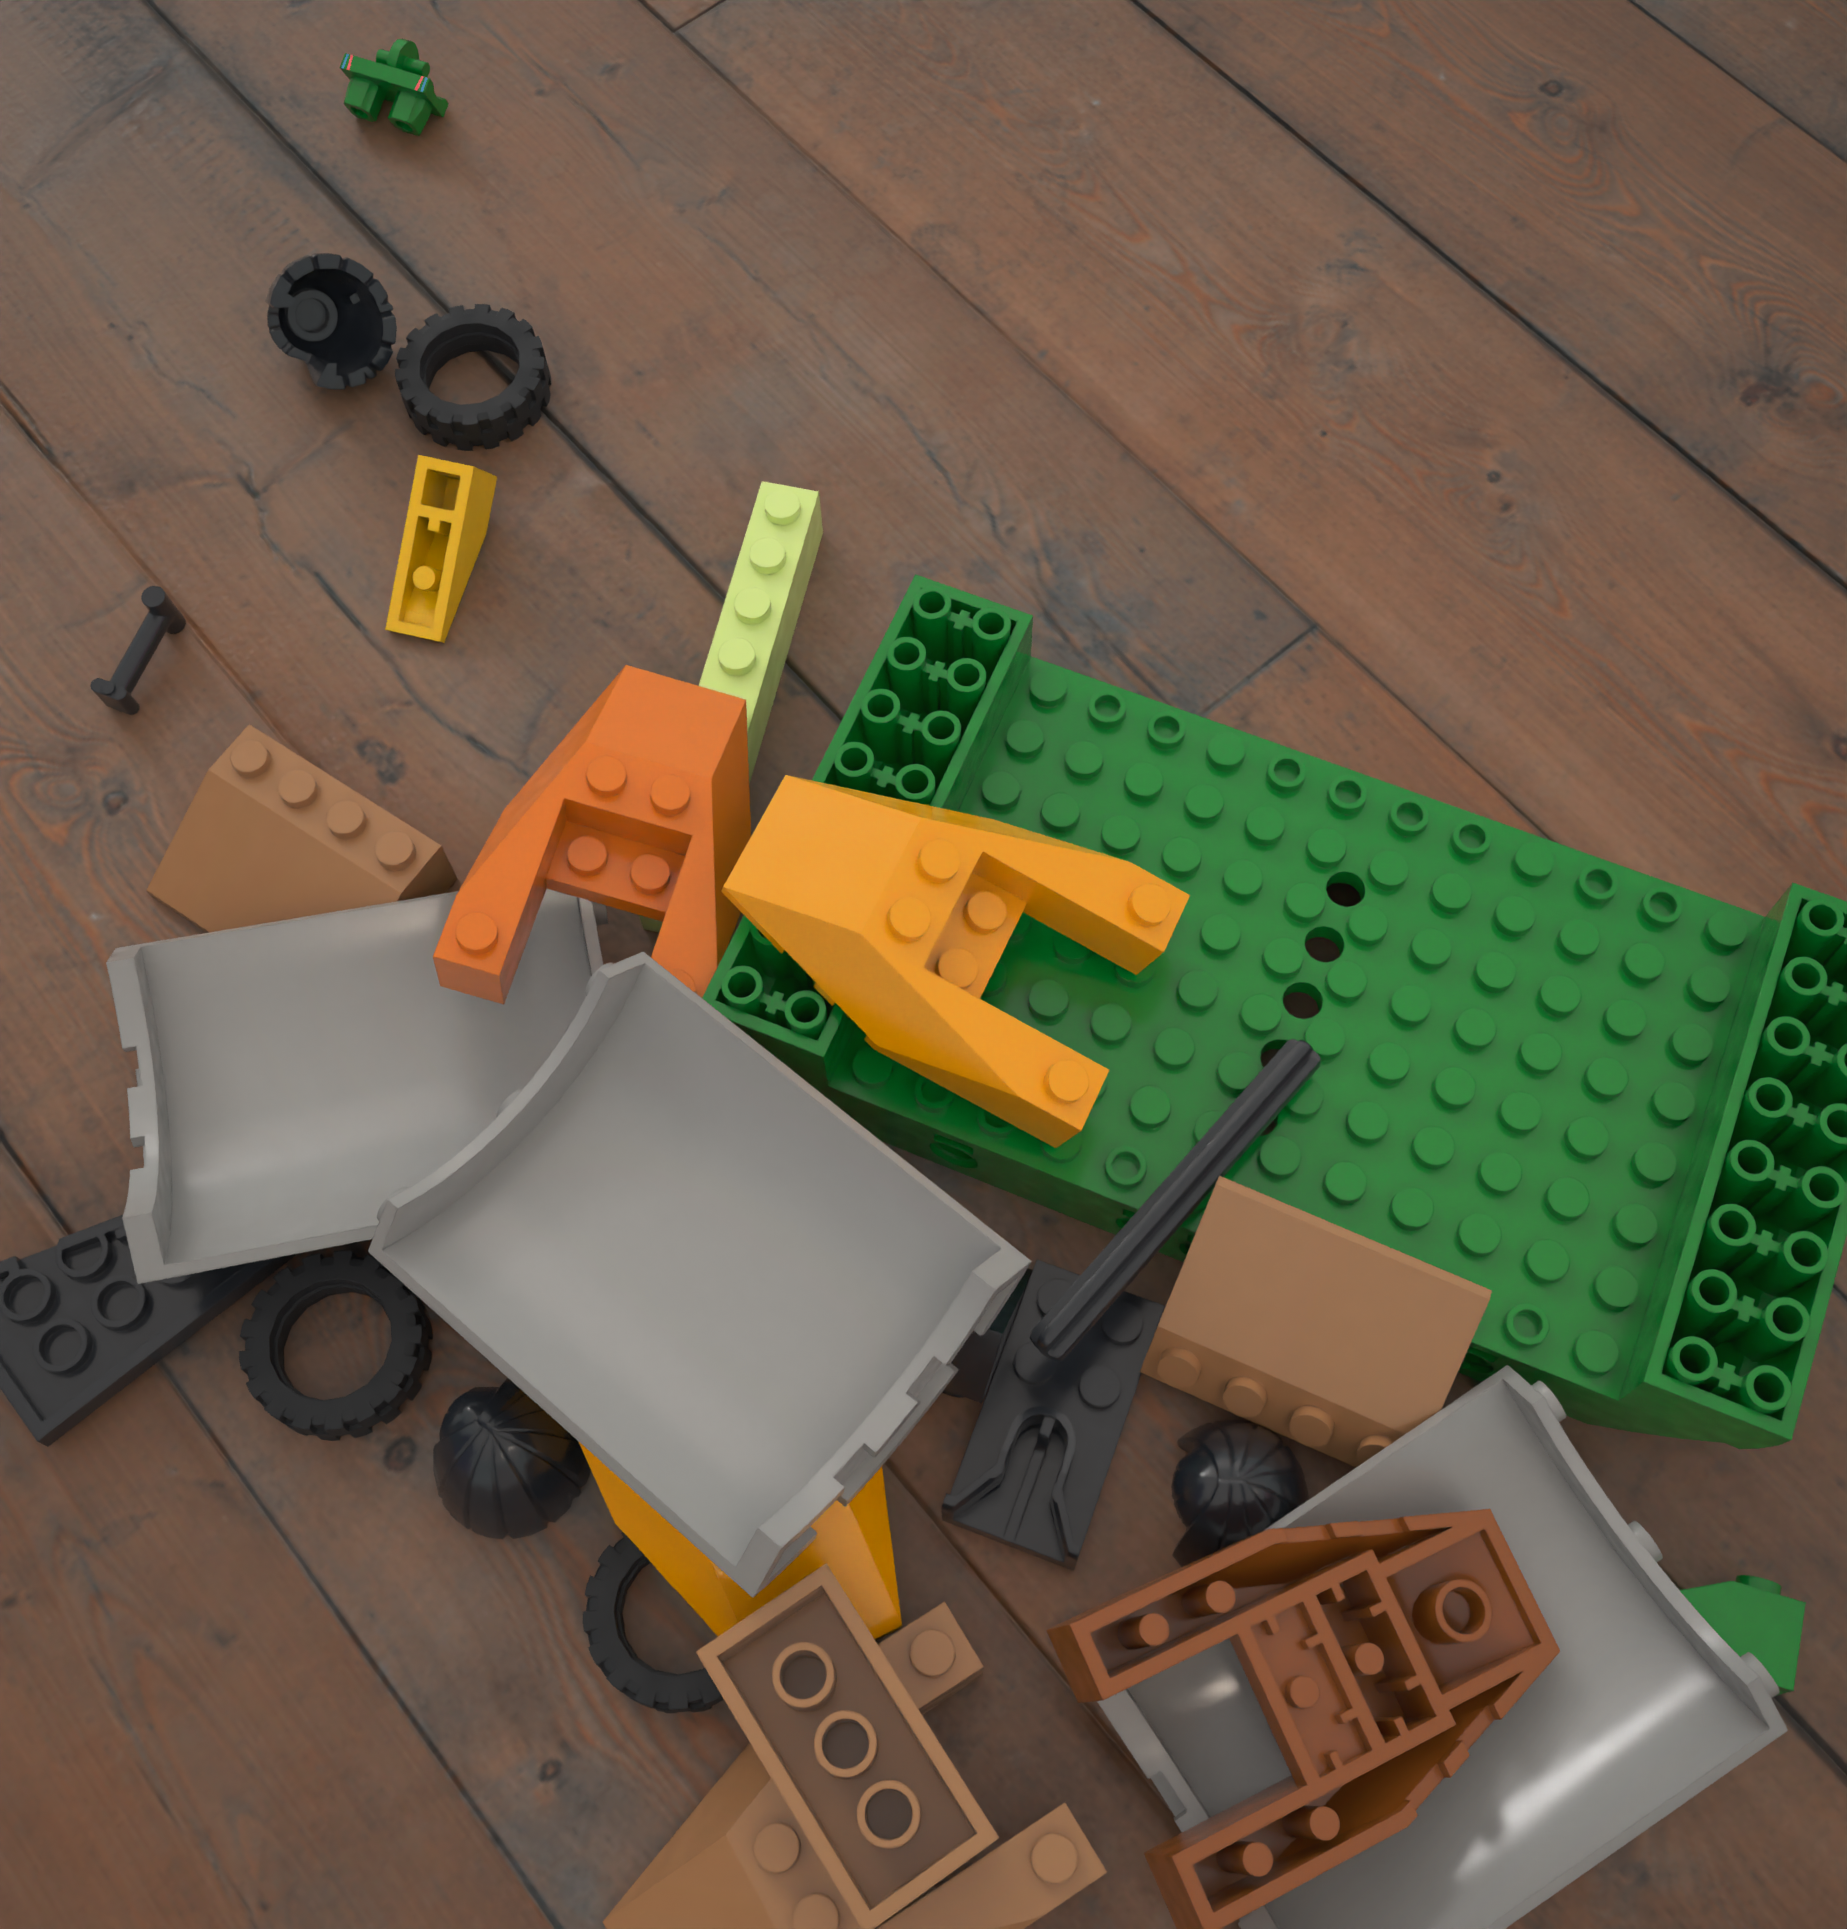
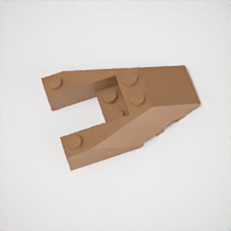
[603,1601,1107,1929]

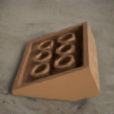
[146,724,458,933]
[1140,1176,1492,1467]

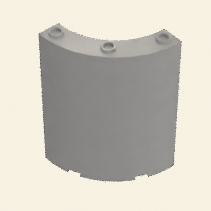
[106,889,608,1284]
[368,952,1032,1598]
[1097,1365,1788,1929]

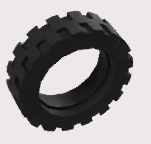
[395,304,552,451]
[239,1250,433,1441]
[583,1532,724,1714]

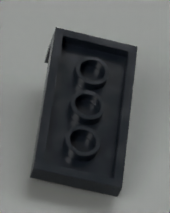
[941,1259,1165,1571]

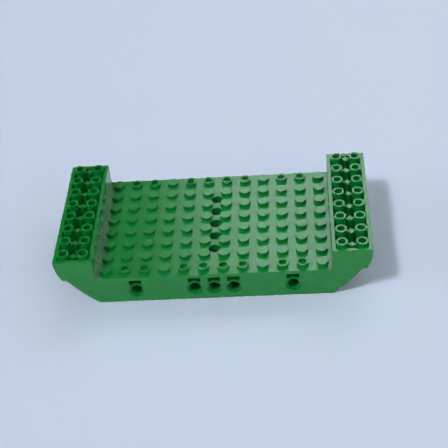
[702,574,1847,1449]

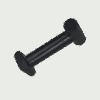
[90,586,186,715]

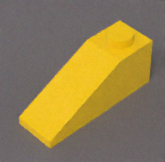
[385,455,497,643]

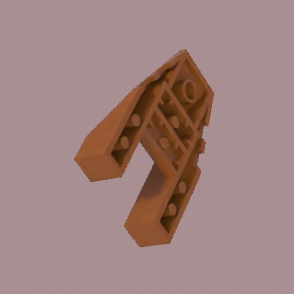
[1046,1509,1560,1929]

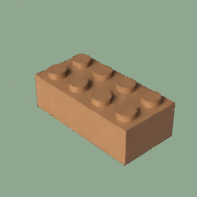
[696,1563,999,1929]

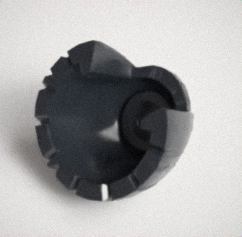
[265,253,397,389]
[433,1378,591,1539]
[1171,1420,1309,1567]

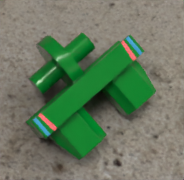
[340,38,449,136]

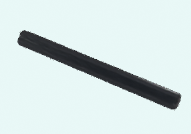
[1030,1039,1321,1362]

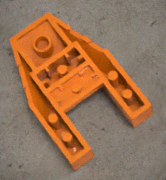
[433,665,751,1005]

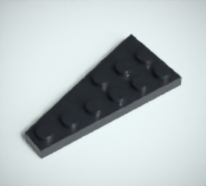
[0,1215,297,1447]

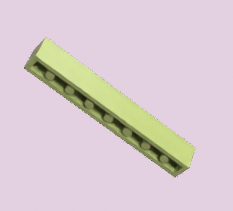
[639,481,823,932]

